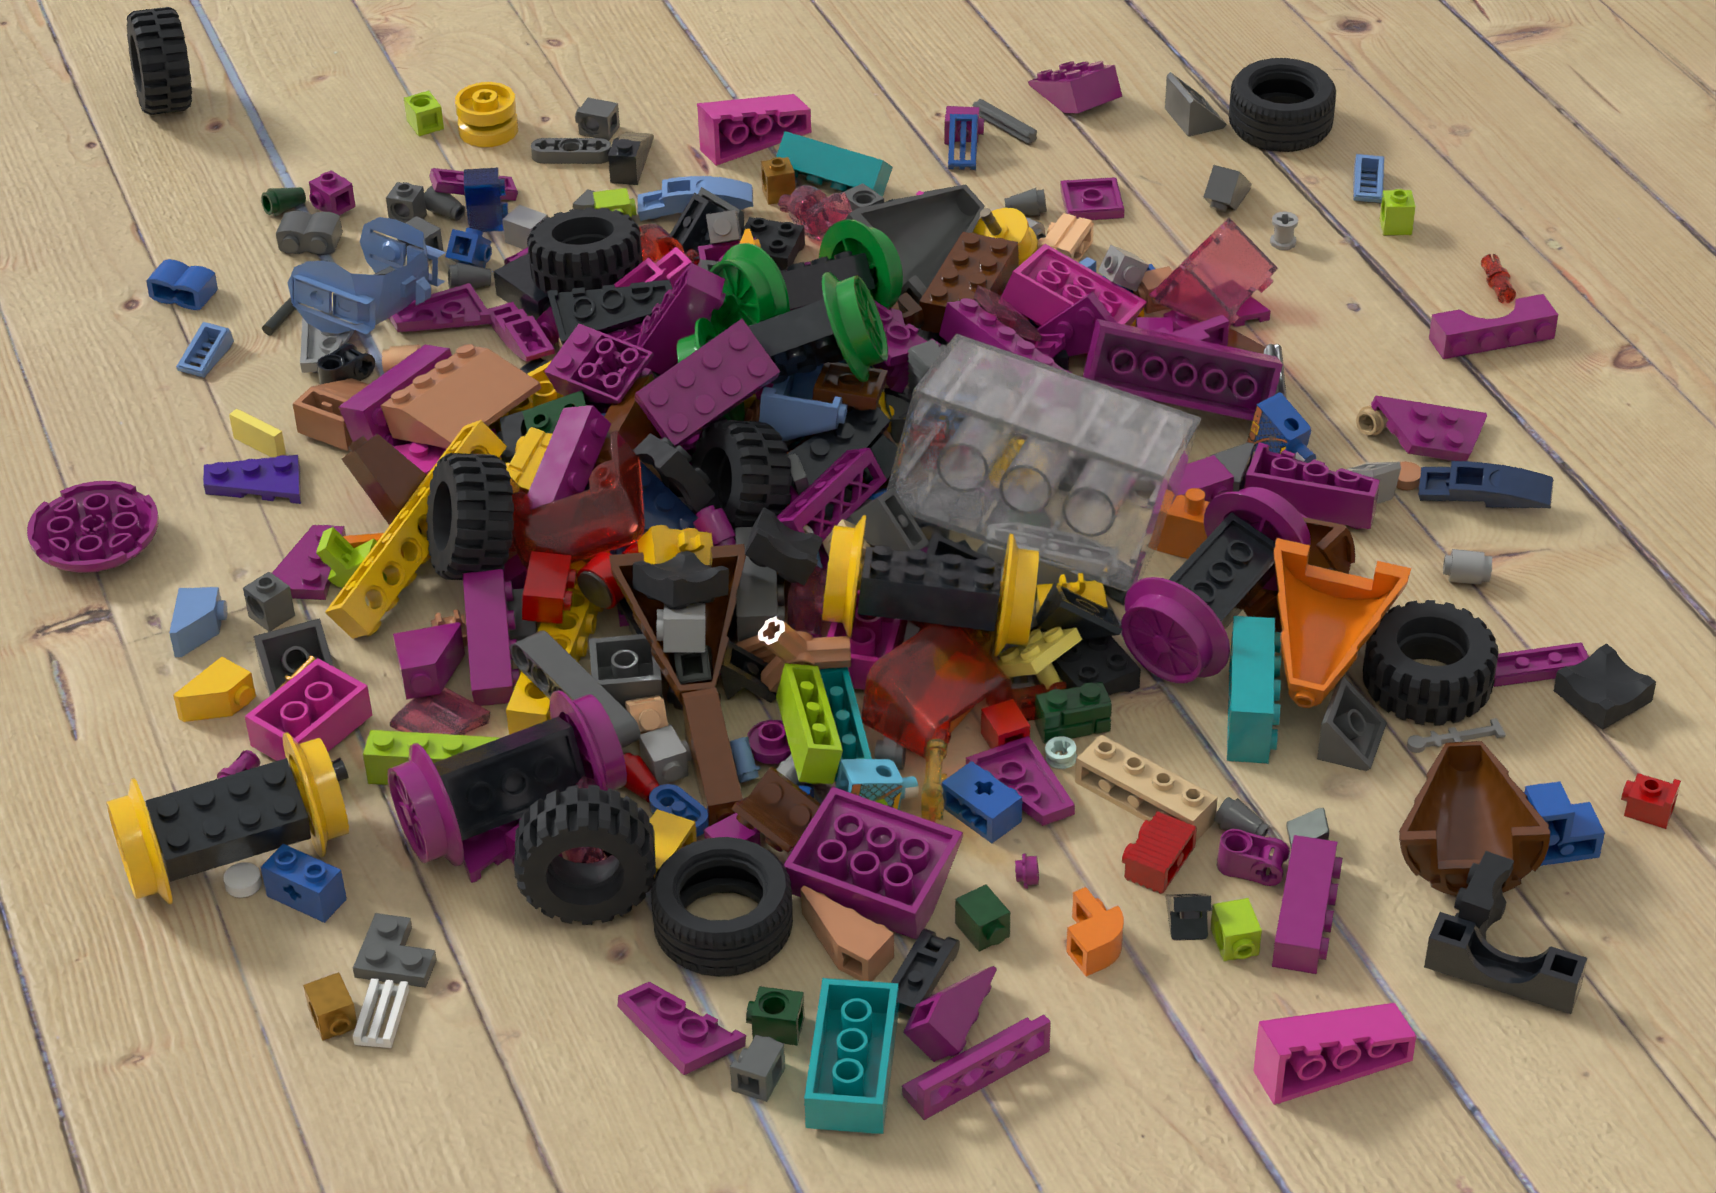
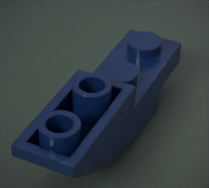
[1418,461,1554,509]

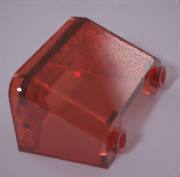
[861,624,1013,760]

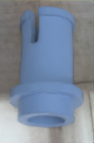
[729,736,761,783]

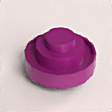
[747,720,791,764]

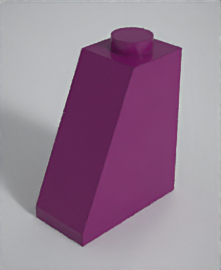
[393,622,465,700]

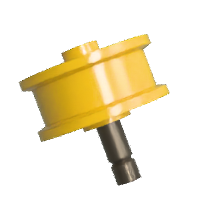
[972,208,1038,266]

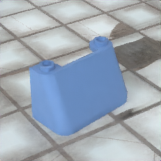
[759,359,847,442]

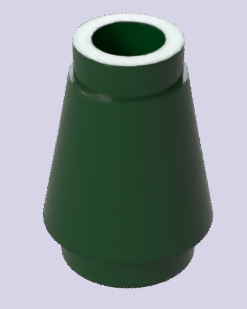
[261,187,306,216]

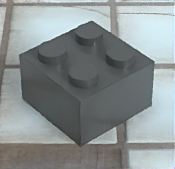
[589,634,663,709]

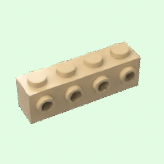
[1075,735,1218,841]

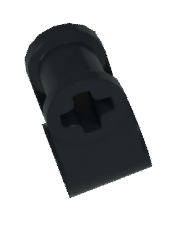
[317,343,375,385]

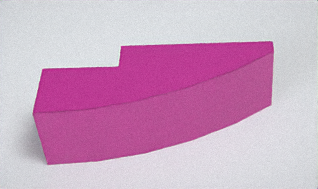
[614,247,692,288]

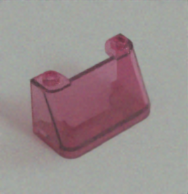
[1149,217,1278,327]

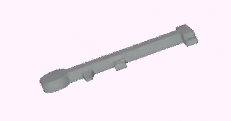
[1407,718,1506,753]

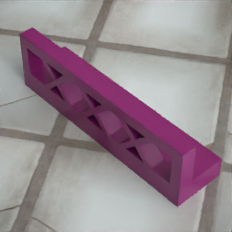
[777,448,886,542]
[902,1014,1051,1120]

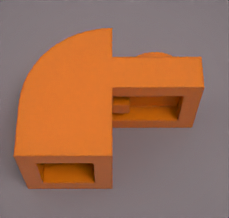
[1066,887,1124,976]

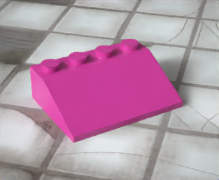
[1000,244,1147,354]

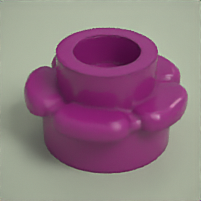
[1015,853,1039,889]

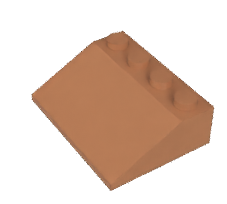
[380,344,542,448]

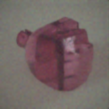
[778,185,852,241]

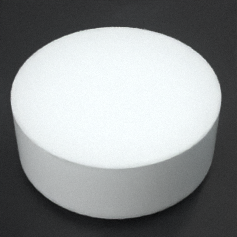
[224,862,262,898]

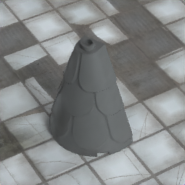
[845,184,985,306]

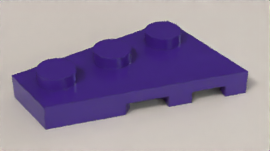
[203,455,301,504]

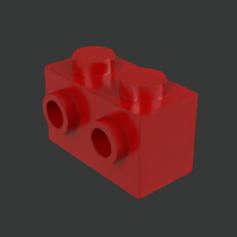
[522,551,577,624]

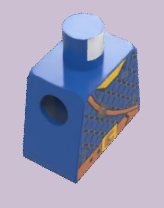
[1247,392,1316,463]

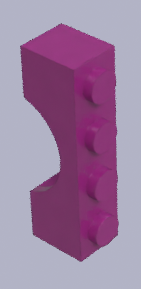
[1429,294,1559,359]

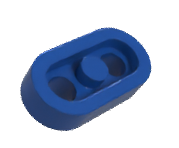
[649,784,709,837]

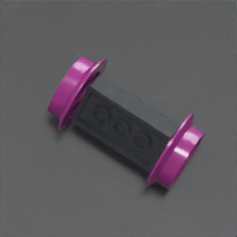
[1121,487,1311,684]
[387,690,627,867]

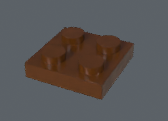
[812,362,888,410]

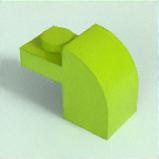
[316,527,387,588]

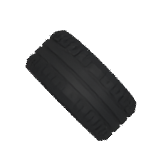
[1229,58,1336,152]
[651,837,793,977]

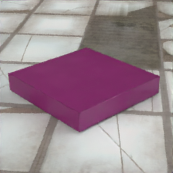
[1060,177,1125,220]

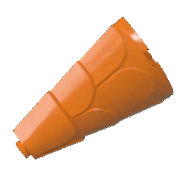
[1274,538,1411,708]

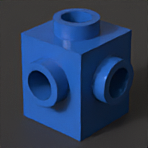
[445,228,492,268]

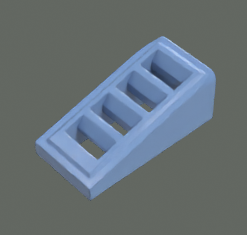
[1353,154,1384,203]
[176,322,234,378]

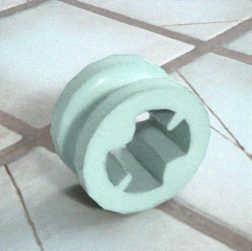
[1045,736,1077,769]

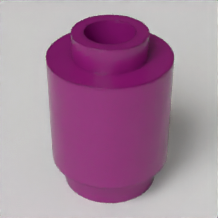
[693,505,736,546]

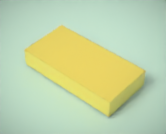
[229,409,286,457]

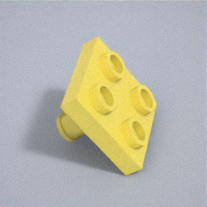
[990,627,1082,693]

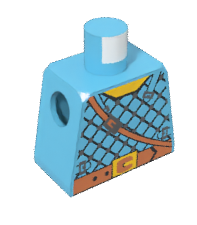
[835,759,919,810]

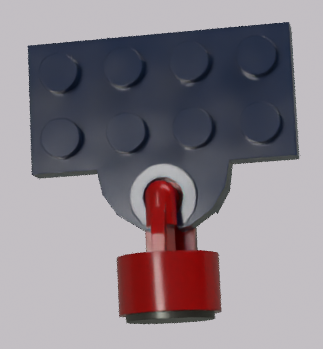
[577,460,698,609]

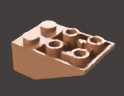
[292,378,369,451]

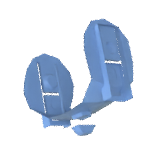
[287,217,446,334]

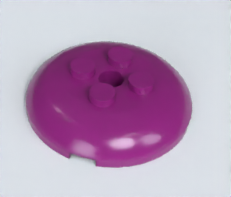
[27,481,159,573]

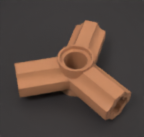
[758,617,851,693]

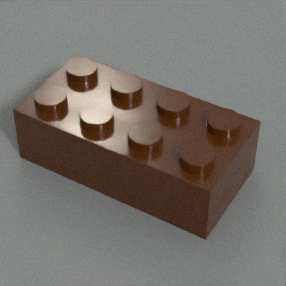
[919,232,1019,333]

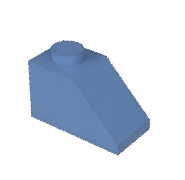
[169,587,228,657]

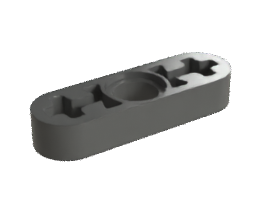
[531,138,611,164]

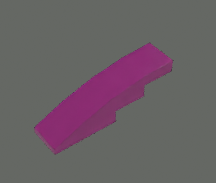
[487,302,555,362]

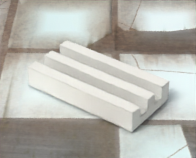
[353,978,409,1048]

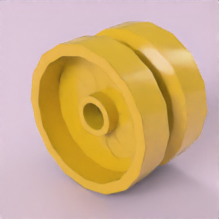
[455,82,518,147]

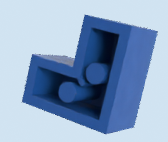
[1524,781,1605,866]

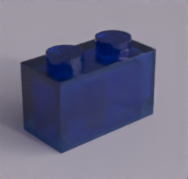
[464,167,509,232]

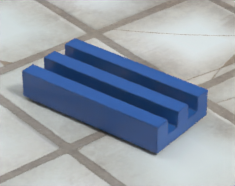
[948,114,978,170]

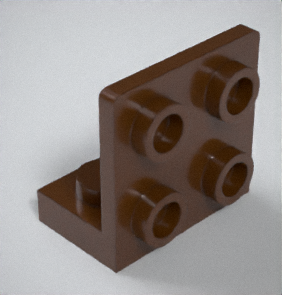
[731,767,821,853]

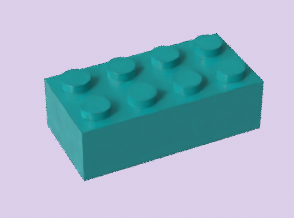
[1227,616,1281,764]
[804,978,899,1134]

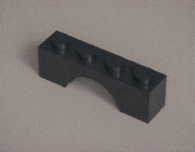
[1424,912,1587,1014]

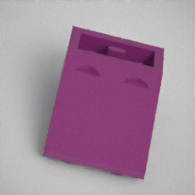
[1028,61,1123,113]
[544,324,654,404]

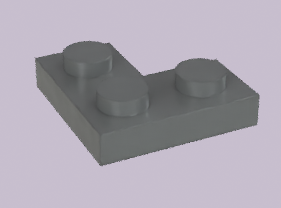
[353,913,437,988]

